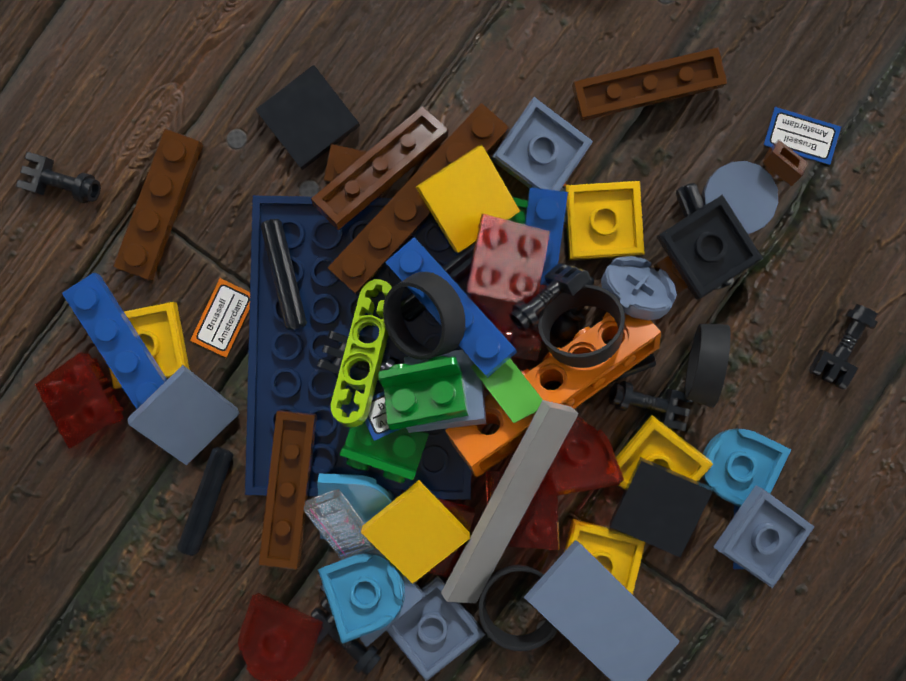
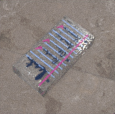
[303,489,375,560]

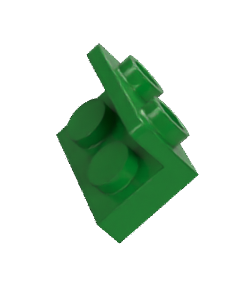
[378,356,469,430]
[340,409,429,483]

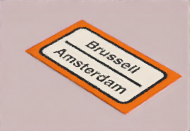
[190,278,250,358]

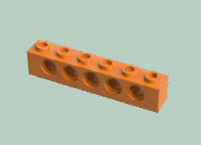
[445,312,661,478]

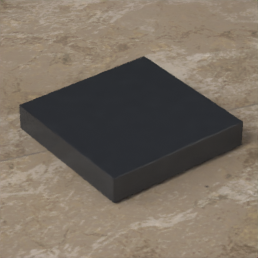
[255,65,360,170]
[656,194,763,300]
[610,457,713,557]

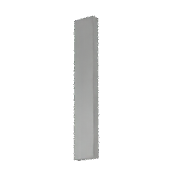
[441,400,579,603]

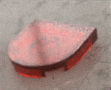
[545,417,624,497]
[238,593,323,681]

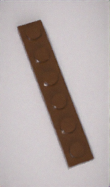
[328,103,509,295]

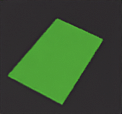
[470,359,543,423]

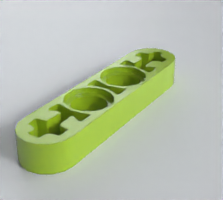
[331,279,392,427]

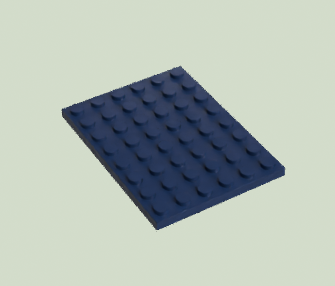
[245,195,475,500]

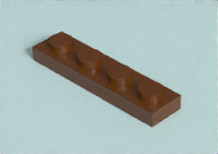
[572,47,727,121]
[311,106,448,230]
[113,129,203,281]
[259,410,317,569]

